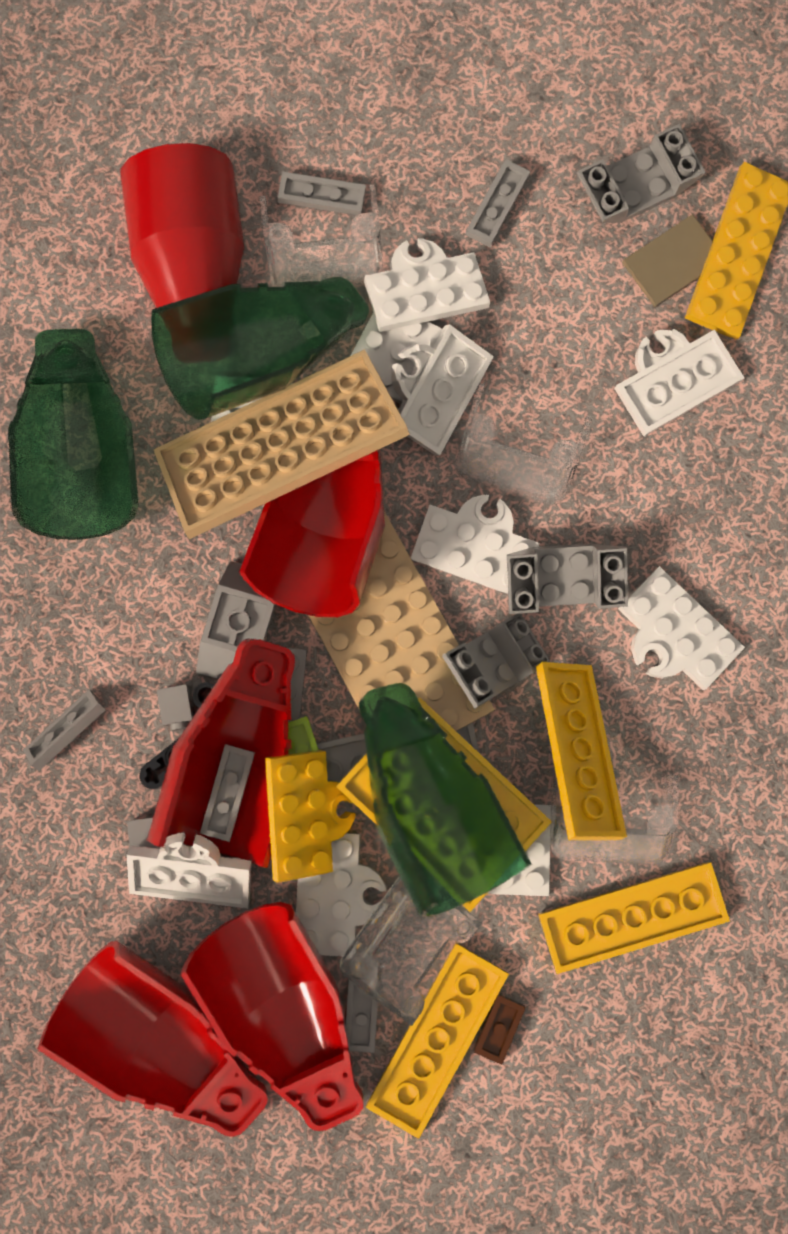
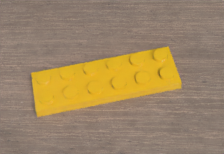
[685,162,788,340]
[536,662,627,840]
[538,862,730,974]
[365,942,509,1139]

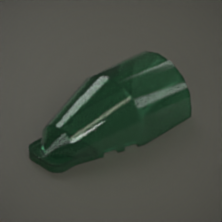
[151,276,369,420]
[8,329,139,540]
[359,683,532,919]

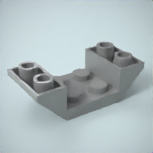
[577,124,706,223]
[506,543,628,614]
[196,561,276,679]
[442,614,550,709]

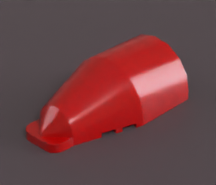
[120,143,245,365]
[239,449,385,617]
[147,638,295,868]
[180,902,363,1131]
[37,941,267,1137]

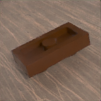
[473,994,526,1065]

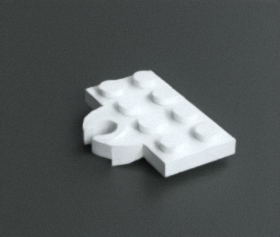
[364,238,490,332]
[391,324,494,455]
[614,329,744,437]
[411,495,540,594]
[618,566,745,690]
[127,832,251,909]
[296,833,387,957]

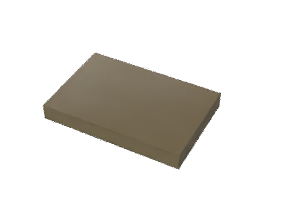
[622,214,713,307]

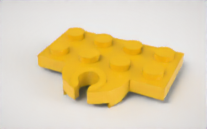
[265,750,356,883]

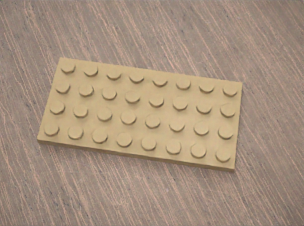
[153,349,410,539]
[308,511,495,742]

